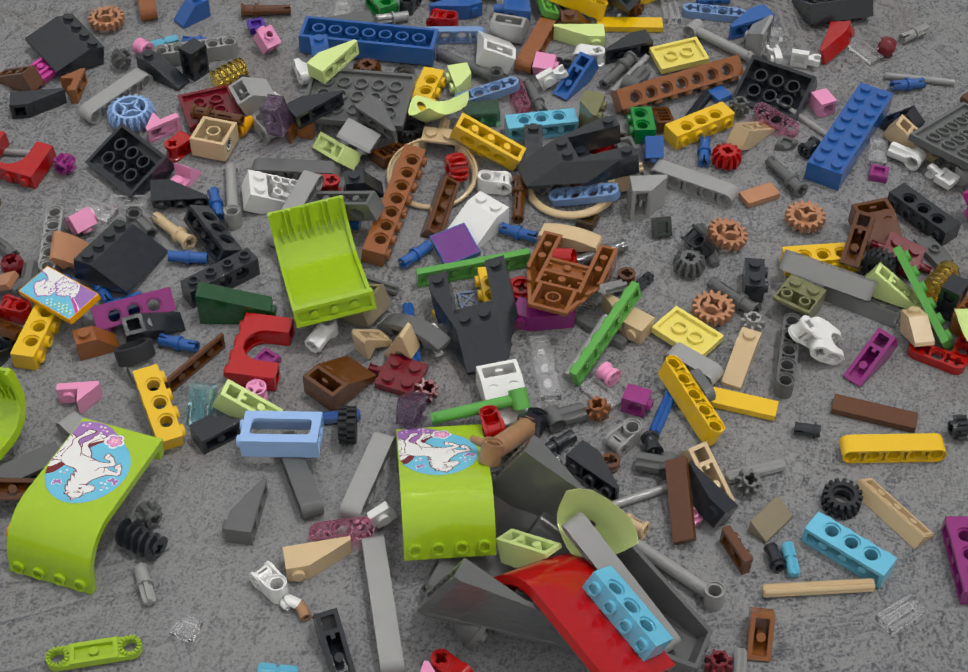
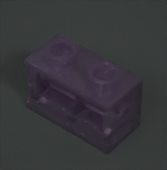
[259,94,292,137]
[396,391,429,429]

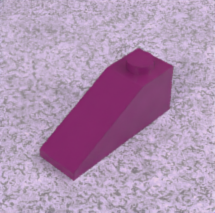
[515,297,576,331]
[843,327,898,388]

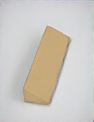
[857,478,934,549]

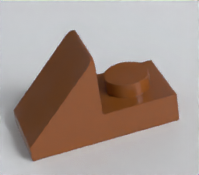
[60,68,88,104]
[280,114,315,144]

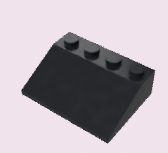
[792,0,873,26]
[25,13,104,75]
[731,55,817,123]
[85,123,175,199]
[73,219,168,295]

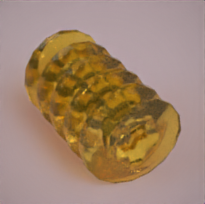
[209,57,249,87]
[924,260,959,301]

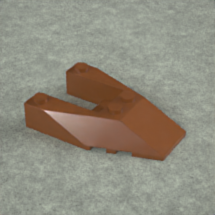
[527,230,618,317]

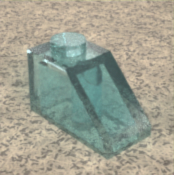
[186,381,217,425]

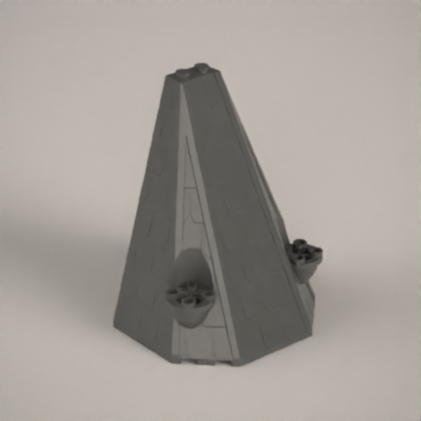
[416,435,713,672]

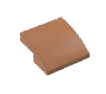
[49,231,89,270]

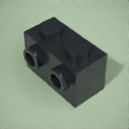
[742,258,769,303]

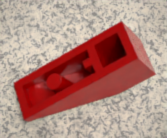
[820,21,855,65]

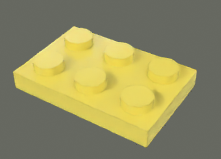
[649,37,709,74]
[651,306,724,357]

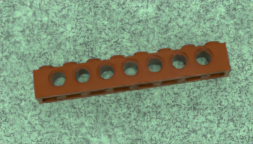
[610,54,744,114]
[361,144,428,267]

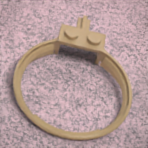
[387,117,478,210]
[528,154,644,219]

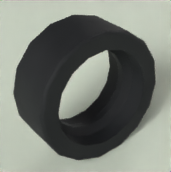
[113,337,156,367]

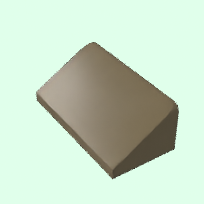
[748,497,793,544]

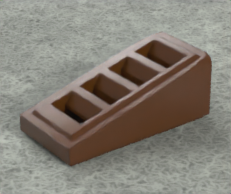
[652,107,674,133]
[371,142,403,170]

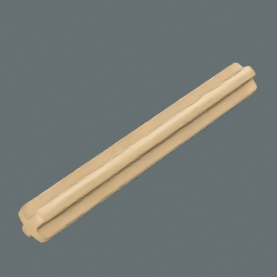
[762,578,875,598]

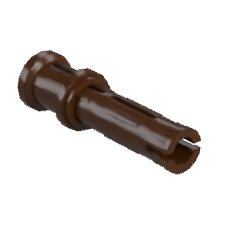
[241,3,291,18]
[190,103,245,126]
[512,175,528,224]

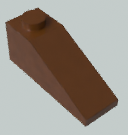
[0,65,45,91]
[839,210,876,269]

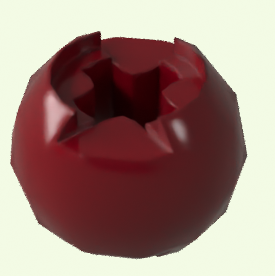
[877,36,897,57]
[0,253,25,276]

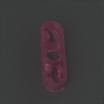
[509,77,531,114]
[753,102,800,138]
[308,516,374,542]

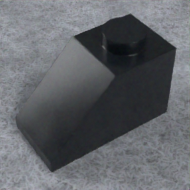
[879,105,925,130]
[344,170,384,198]
[189,416,241,455]

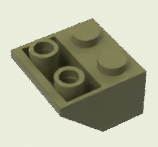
[578,90,607,128]
[772,274,827,317]

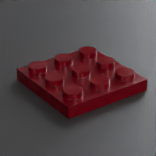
[178,84,241,133]

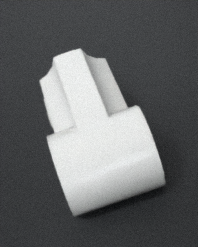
[887,141,927,171]
[305,319,338,353]

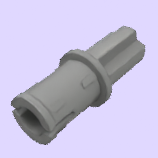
[376,10,409,24]
[898,23,930,44]
[133,563,156,606]

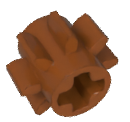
[585,396,612,423]

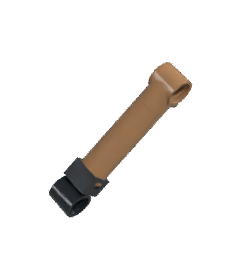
[469,407,548,467]

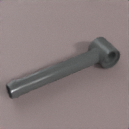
[436,48,504,90]

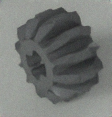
[673,248,706,280]

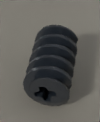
[115,518,168,561]

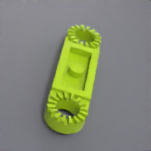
[45,634,143,671]

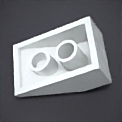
[448,191,509,248]

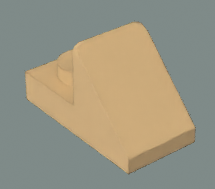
[384,323,420,359]
[352,329,392,360]

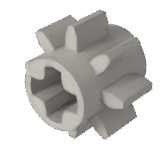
[739,311,766,332]

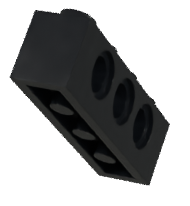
[887,183,961,246]
[183,205,243,263]
[180,247,260,309]

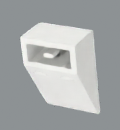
[476,31,516,75]
[241,169,298,214]
[476,359,528,426]

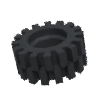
[396,115,425,146]
[860,247,900,276]
[338,406,357,444]
[820,478,863,520]

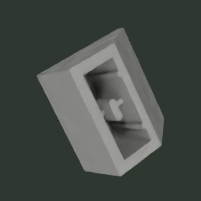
[490,12,530,44]
[228,77,278,116]
[336,118,383,156]
[627,174,668,219]

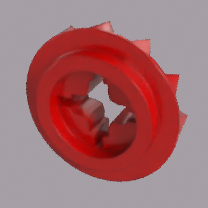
[511,276,527,300]

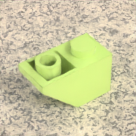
[445,62,471,96]

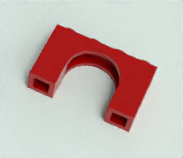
[0,131,56,189]
[223,312,295,392]

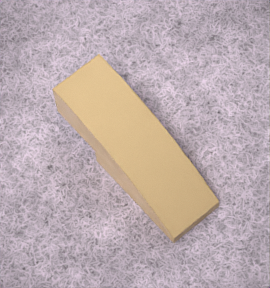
[538,223,602,252]

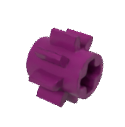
[52,152,77,176]

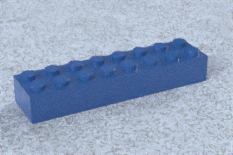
[298,16,439,66]
[804,82,893,191]

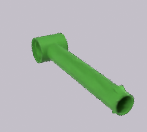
[430,387,531,425]

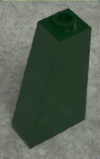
[195,282,277,325]

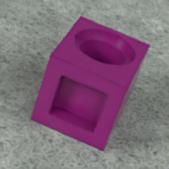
[620,383,654,418]

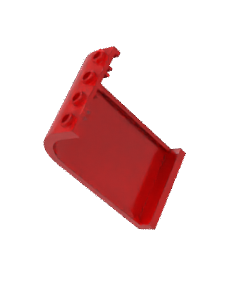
[493,553,675,672]

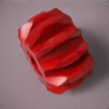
[711,142,742,172]
[444,152,469,183]

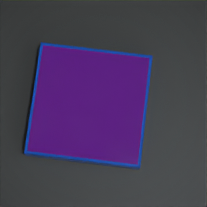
[430,223,481,264]

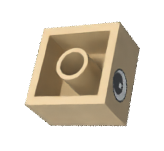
[189,116,239,162]

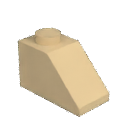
[900,306,935,347]

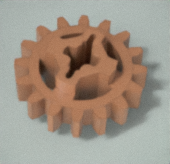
[88,5,125,33]
[784,200,826,234]
[706,217,748,252]
[691,290,735,327]

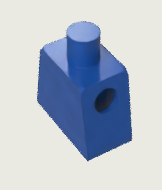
[494,0,531,21]

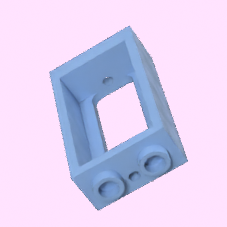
[236,411,324,458]

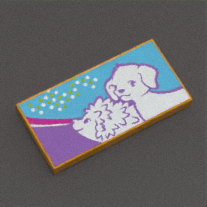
[19,266,101,325]

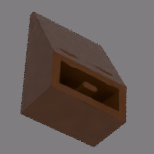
[848,198,903,252]
[303,355,377,411]

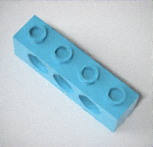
[504,108,579,142]
[801,511,897,589]
[582,565,674,661]

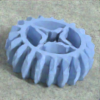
[107,94,156,132]

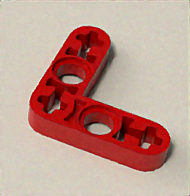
[907,332,968,375]

